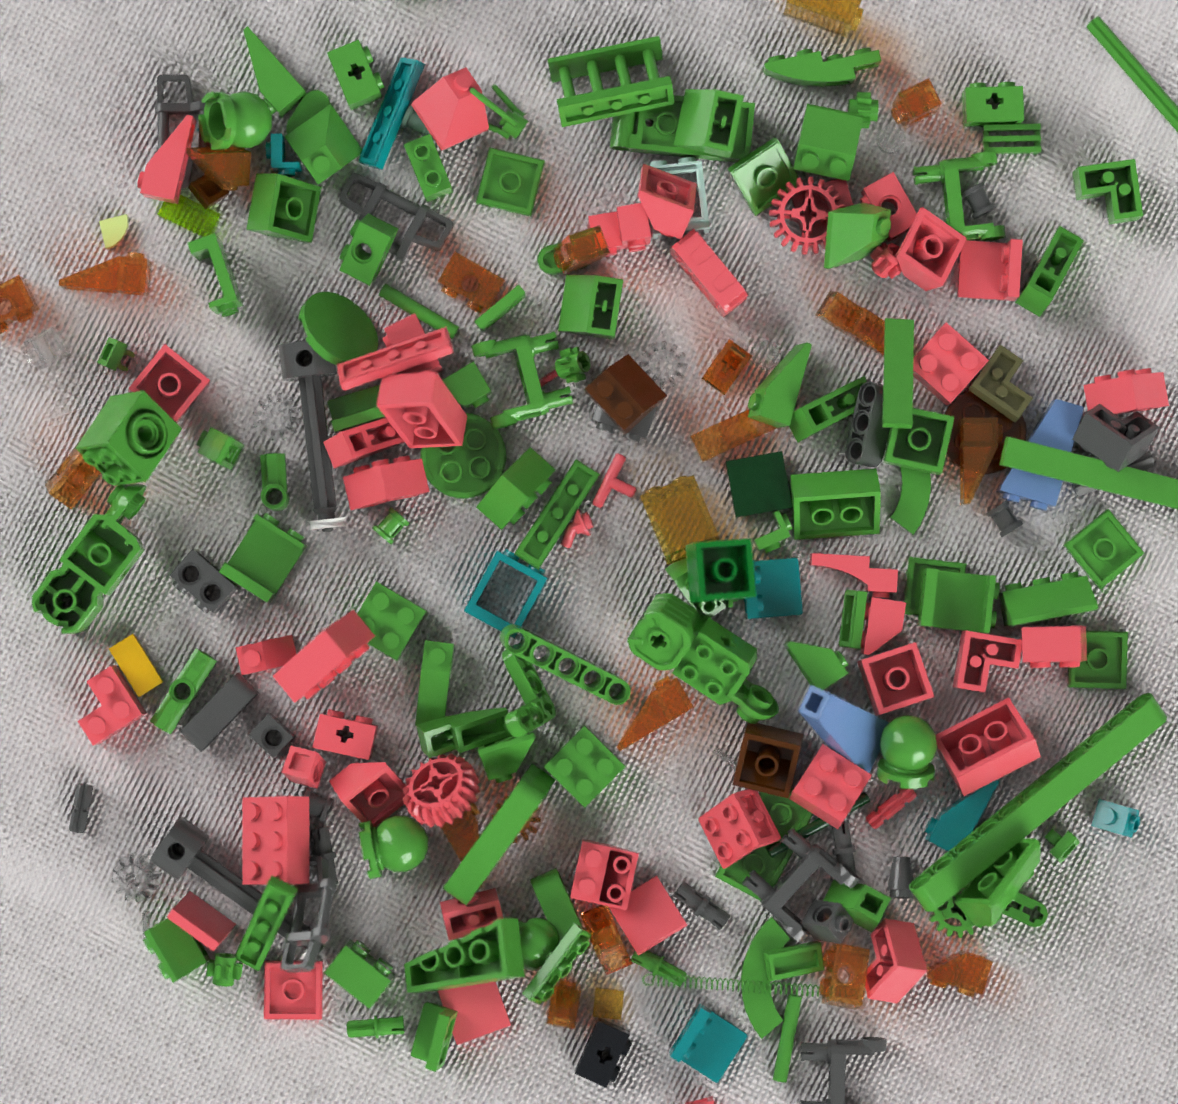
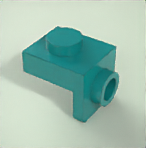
[266,133,302,177]
[1091,799,1140,838]

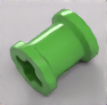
[372,507,410,545]

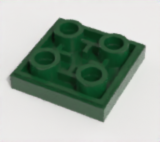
[725,451,792,518]

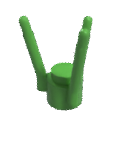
[470,85,529,139]

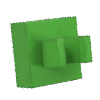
[97,337,135,371]
[1045,829,1080,864]

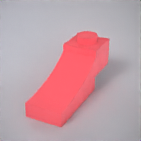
[809,553,898,598]

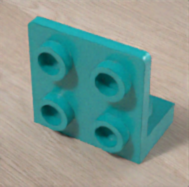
[744,558,803,619]
[669,1003,748,1083]

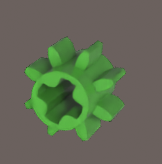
[848,92,878,128]
[555,347,591,383]
[206,953,243,986]

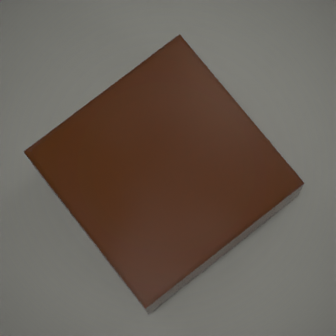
[188,170,230,210]

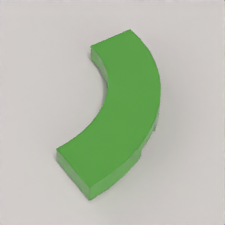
[886,435,931,535]
[741,916,790,1039]

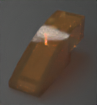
[815,291,885,357]
[690,409,777,463]

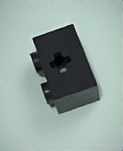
[575,1017,633,1088]

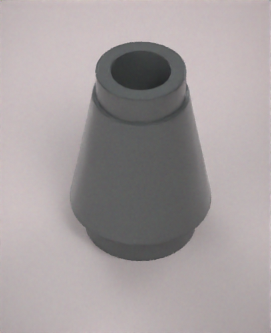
[887,857,914,899]

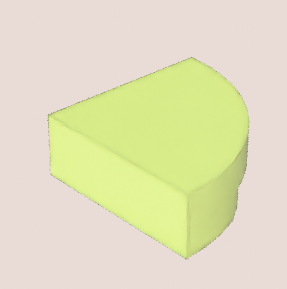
[99,214,129,250]

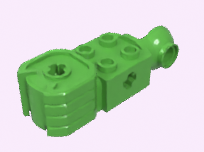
[32,483,146,634]
[628,593,779,724]

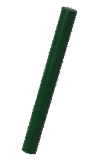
[766,792,870,858]

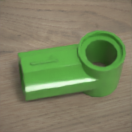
[260,453,290,512]

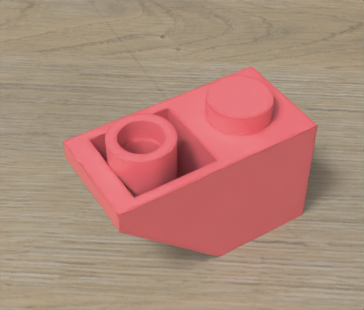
[861,597,906,655]

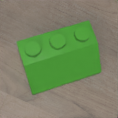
[790,468,881,540]
[999,571,1098,626]
[954,838,1040,927]

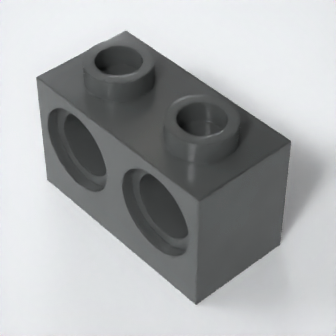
[170,549,239,613]

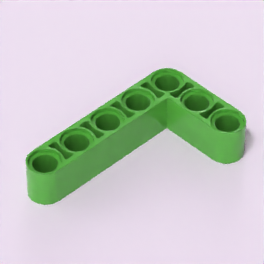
[443,763,555,905]

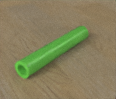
[379,283,459,339]
[772,994,802,1083]

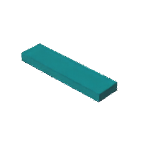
[358,57,425,170]

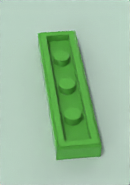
[882,318,914,429]
[514,459,600,570]
[235,876,298,971]

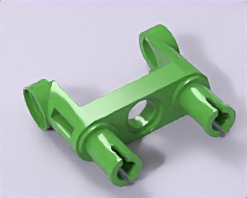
[913,151,1006,241]
[471,331,573,429]

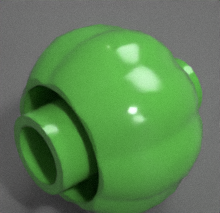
[519,918,559,971]

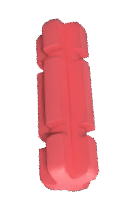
[866,788,917,829]

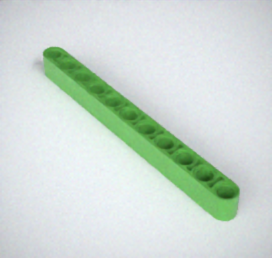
[909,693,1167,912]

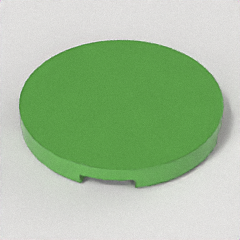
[299,292,378,365]
[420,413,506,499]

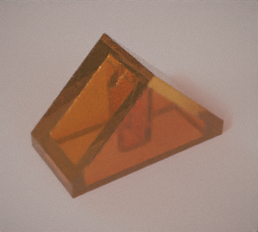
[701,339,752,395]

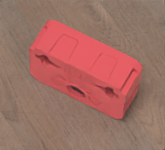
[669,229,748,318]

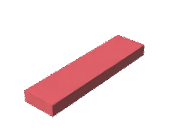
[337,327,453,391]

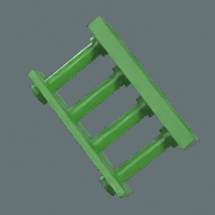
[547,36,675,127]

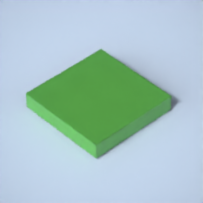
[727,137,799,216]
[476,147,545,217]
[1063,509,1144,590]
[904,557,967,616]
[1067,630,1128,689]

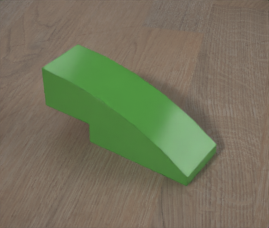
[416,708,512,759]

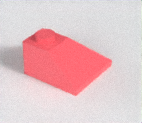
[411,67,489,151]
[638,164,697,239]
[896,207,967,291]
[329,762,407,827]

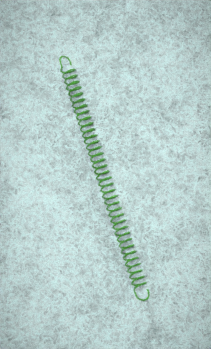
[642,973,856,999]

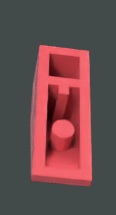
[137,115,197,204]
[323,418,405,469]

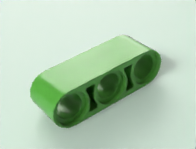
[530,868,590,944]

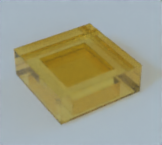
[592,987,624,1020]

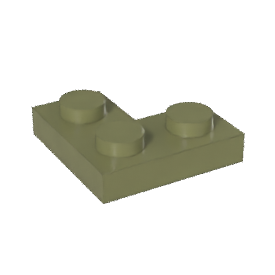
[968,344,1033,423]

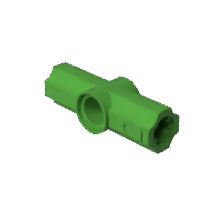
[150,648,217,734]

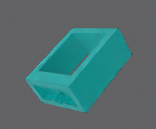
[464,549,548,639]

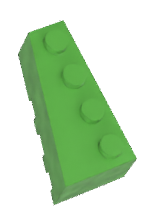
[404,918,525,993]

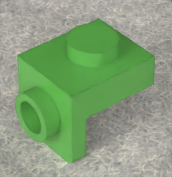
[753,510,793,553]

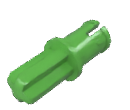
[630,950,687,986]
[347,1015,404,1039]

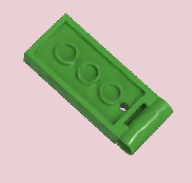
[610,95,755,163]

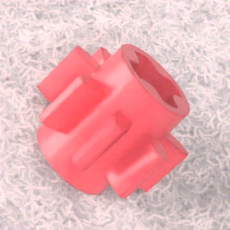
[870,243,902,279]

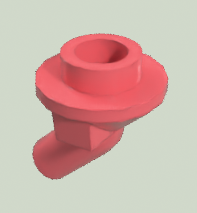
[560,509,594,548]

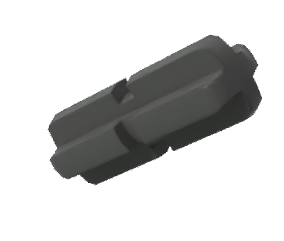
[69,783,93,833]

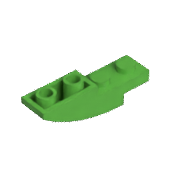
[763,48,881,87]

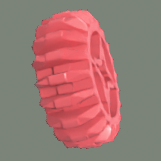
[769,177,846,255]
[402,753,480,828]

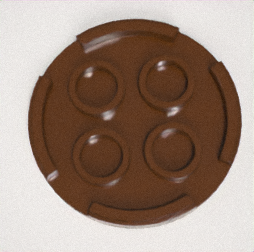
[944,391,1027,475]

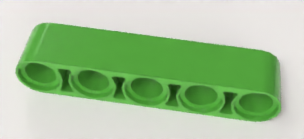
[500,624,631,705]

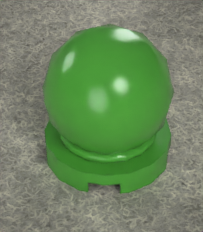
[198,91,272,150]
[876,715,937,789]
[359,816,428,879]

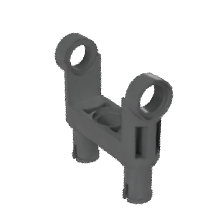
[742,827,860,943]
[800,1037,887,1104]

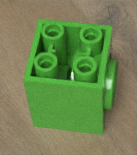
[75,390,182,486]

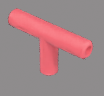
[592,453,636,508]

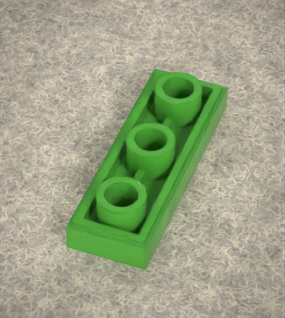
[522,923,592,1004]

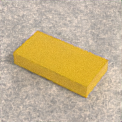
[109,634,164,697]

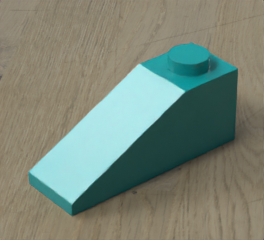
[924,780,1000,851]

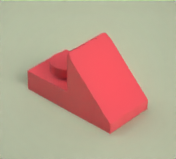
[235,635,297,675]

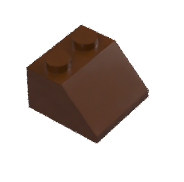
[585,354,667,435]
[732,722,804,799]

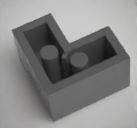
[1072,404,1160,472]

